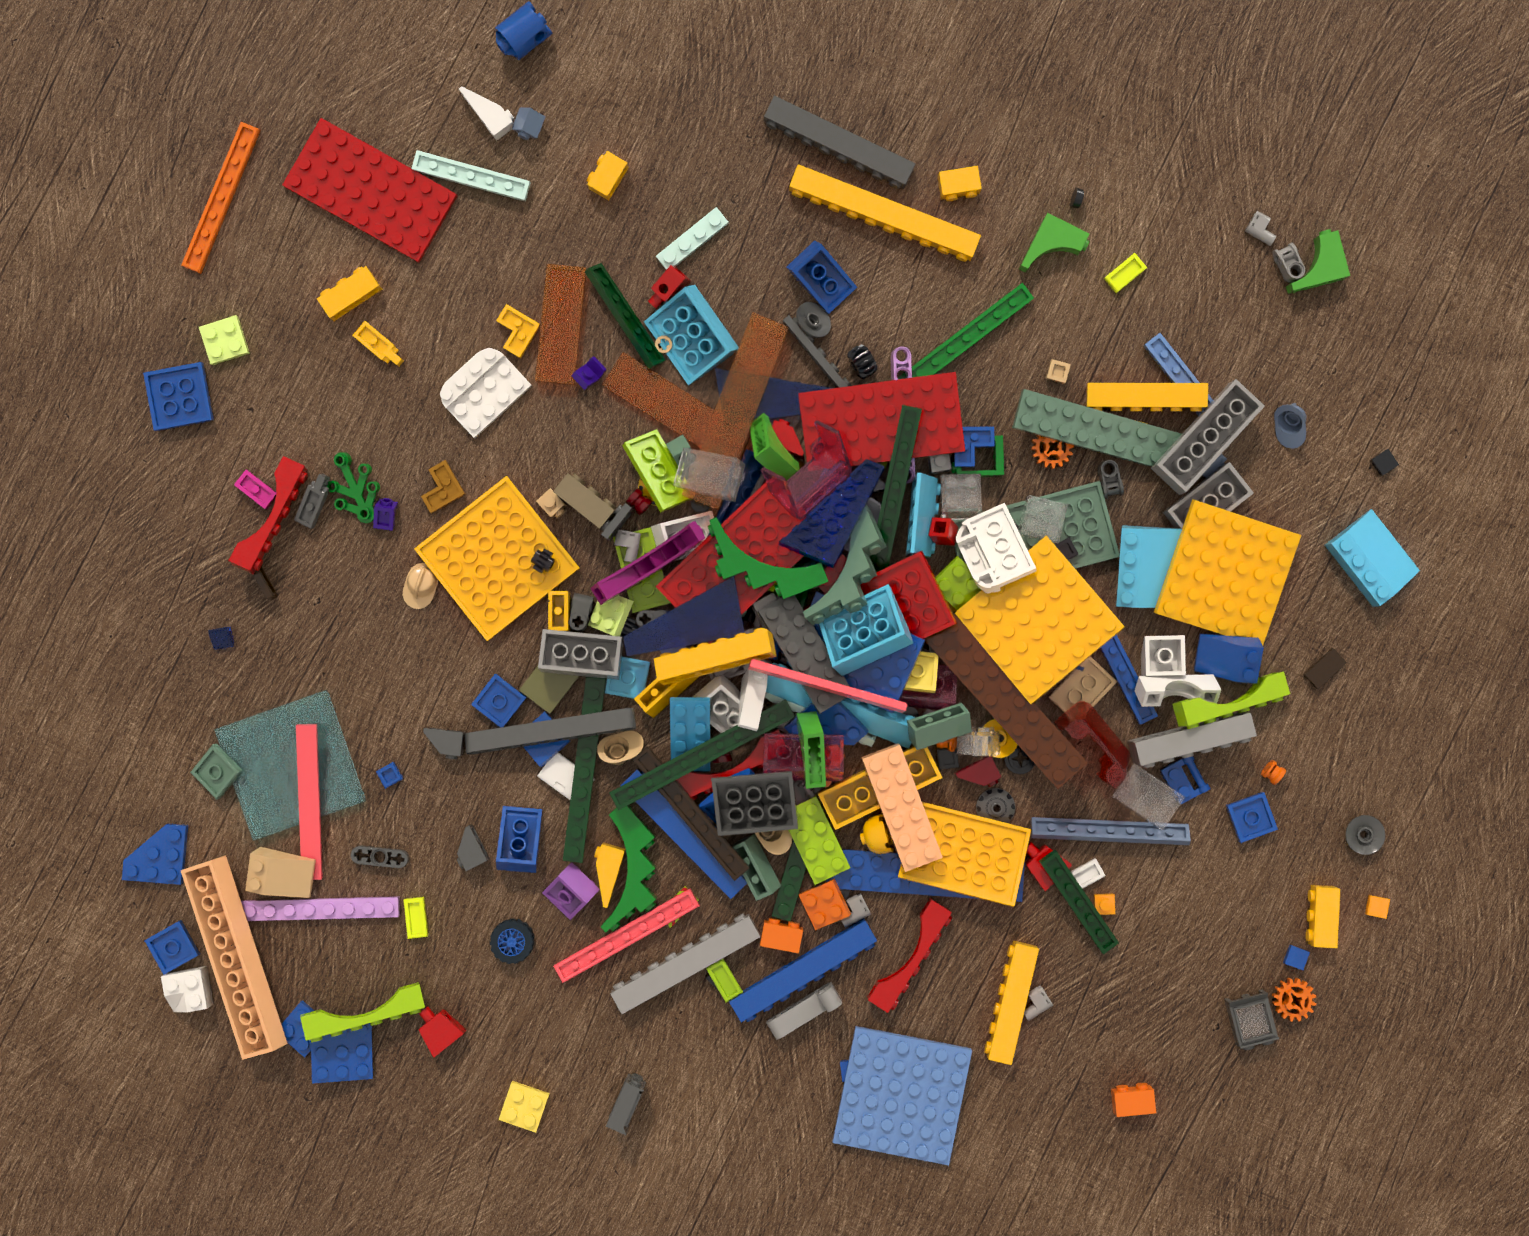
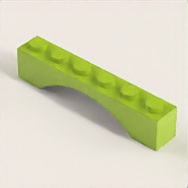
[1172,671,1290,729]
[300,982,425,1042]

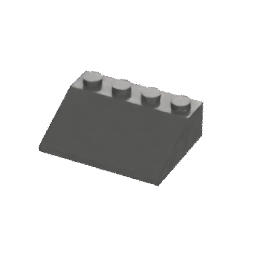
[711,771,798,836]

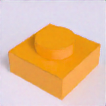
[1094,894,1115,915]

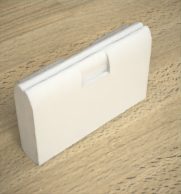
[537,752,595,800]

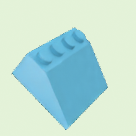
[644,285,740,385]
[906,472,941,558]
[1325,509,1420,607]
[1116,525,1182,608]
[819,584,913,676]

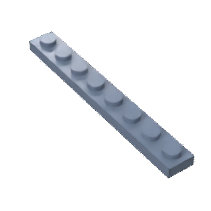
[1031,817,1191,845]

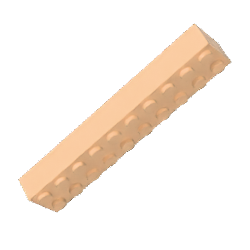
[180,855,288,1060]

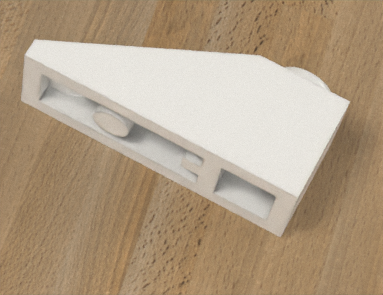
[459,87,515,141]
[738,669,768,731]

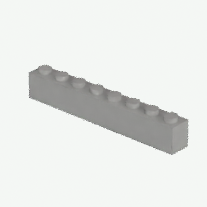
[610,913,761,1014]

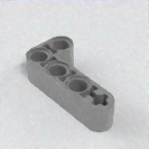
[766,982,843,1040]

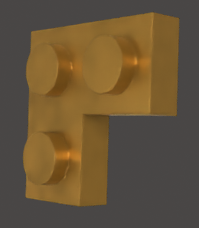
[421,460,466,514]

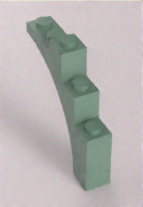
[803,501,887,625]

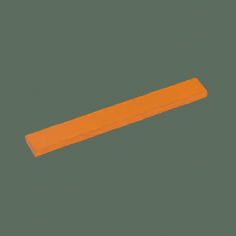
[181,122,260,274]

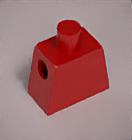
[648,265,691,309]
[1025,842,1072,892]
[419,1006,466,1057]

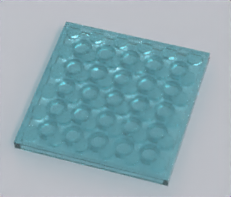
[214,690,366,841]

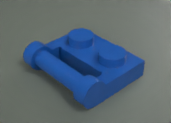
[1160,756,1210,805]

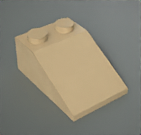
[245,847,316,898]

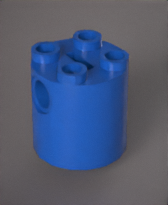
[495,1,553,60]

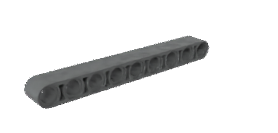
[464,708,636,754]

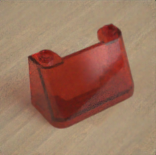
[1054,701,1130,789]

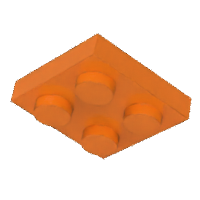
[799,878,851,930]

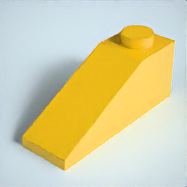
[594,842,626,908]

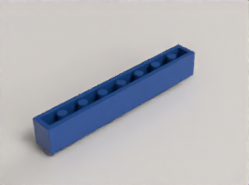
[620,768,747,899]
[729,918,877,1022]

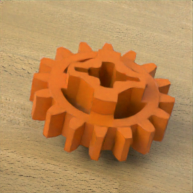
[1030,435,1074,469]
[1272,978,1317,1022]

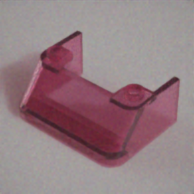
[761,420,852,520]

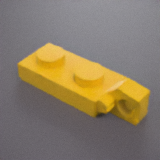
[352,321,404,367]

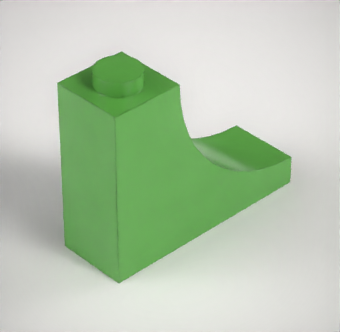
[1019,213,1090,273]
[1286,229,1350,294]
[749,413,801,485]
[796,711,826,789]

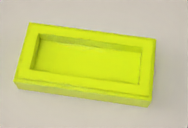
[1104,253,1147,293]
[404,897,428,939]

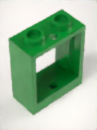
[951,435,1004,478]

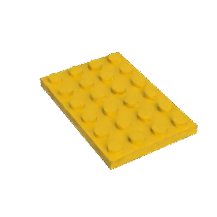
[897,802,1031,907]

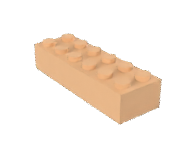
[861,743,943,872]

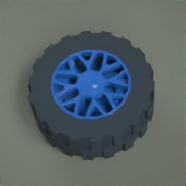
[490,918,535,964]

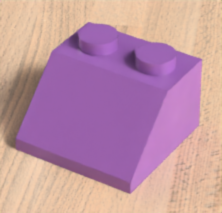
[542,862,600,920]

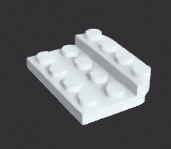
[440,348,532,438]
[956,503,1037,594]

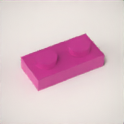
[234,470,276,509]

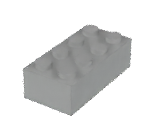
[1162,462,1254,529]
[538,629,623,680]

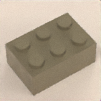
[553,473,616,529]

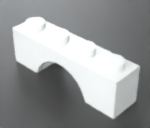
[1135,674,1221,707]

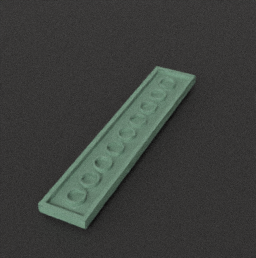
[1012,389,1182,467]

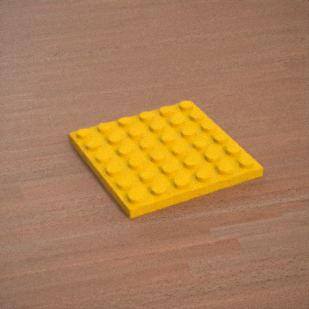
[414,476,580,641]
[1154,499,1301,645]
[955,535,1125,705]

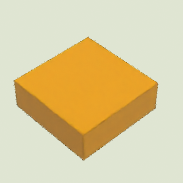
[1365,895,1390,919]

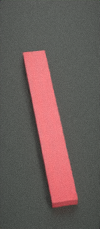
[748,659,907,713]
[296,724,323,880]
[553,888,700,983]

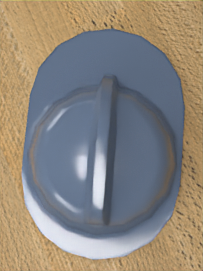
[1274,403,1306,449]

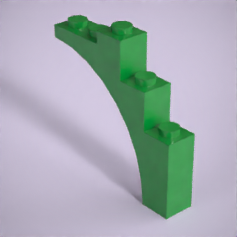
[708,517,828,599]
[601,805,657,933]

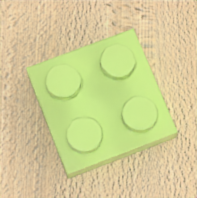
[199,315,250,365]
[588,595,634,637]

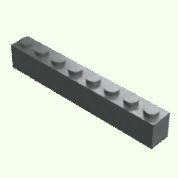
[764,95,916,189]

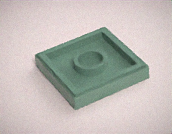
[190,743,243,800]

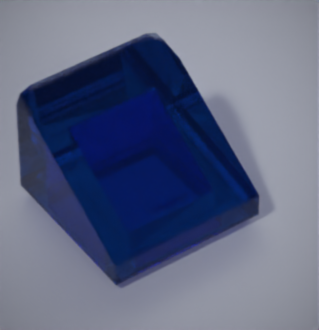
[208,627,234,650]

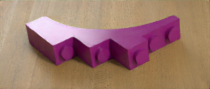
[590,521,705,605]

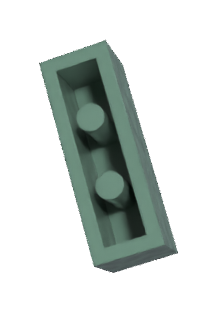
[907,702,972,750]
[732,834,781,901]

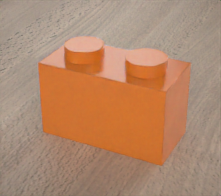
[760,918,803,953]
[1111,1083,1156,1117]

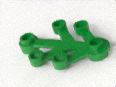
[327,452,380,523]

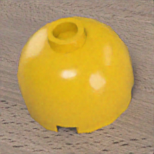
[860,814,894,854]

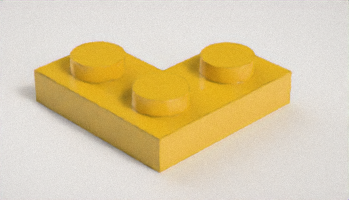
[496,304,541,359]

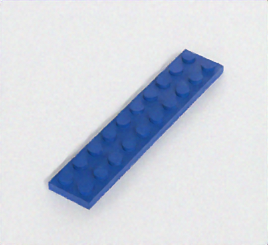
[826,849,1025,902]

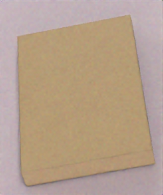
[1048,656,1117,724]

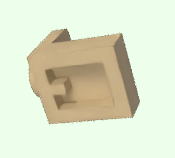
[536,488,567,519]

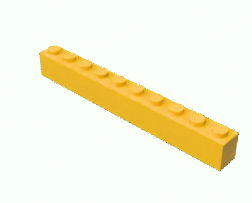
[789,164,981,262]

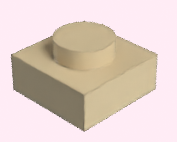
[1046,359,1071,384]

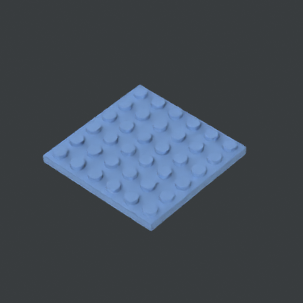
[832,1026,972,1165]

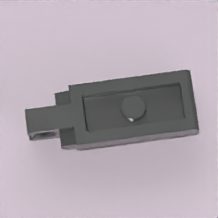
[294,474,330,529]

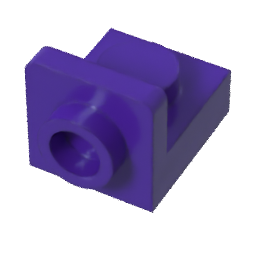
[571,356,606,390]
[373,498,398,531]

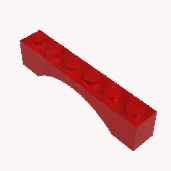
[228,456,308,575]
[677,729,789,800]
[867,897,952,1013]

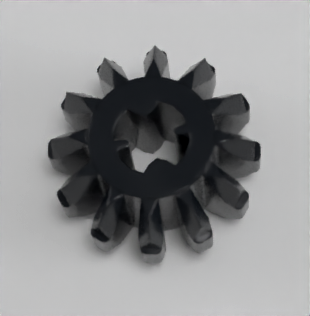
[847,344,877,379]

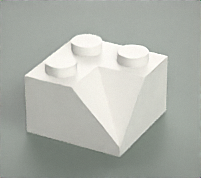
[1141,635,1186,676]
[161,966,214,1012]

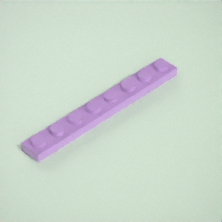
[241,896,400,921]

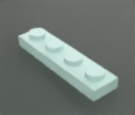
[656,207,729,270]

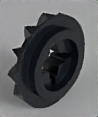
[1004,745,1035,774]

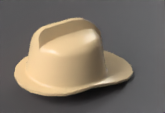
[402,563,439,609]
[597,731,644,765]
[755,830,792,855]

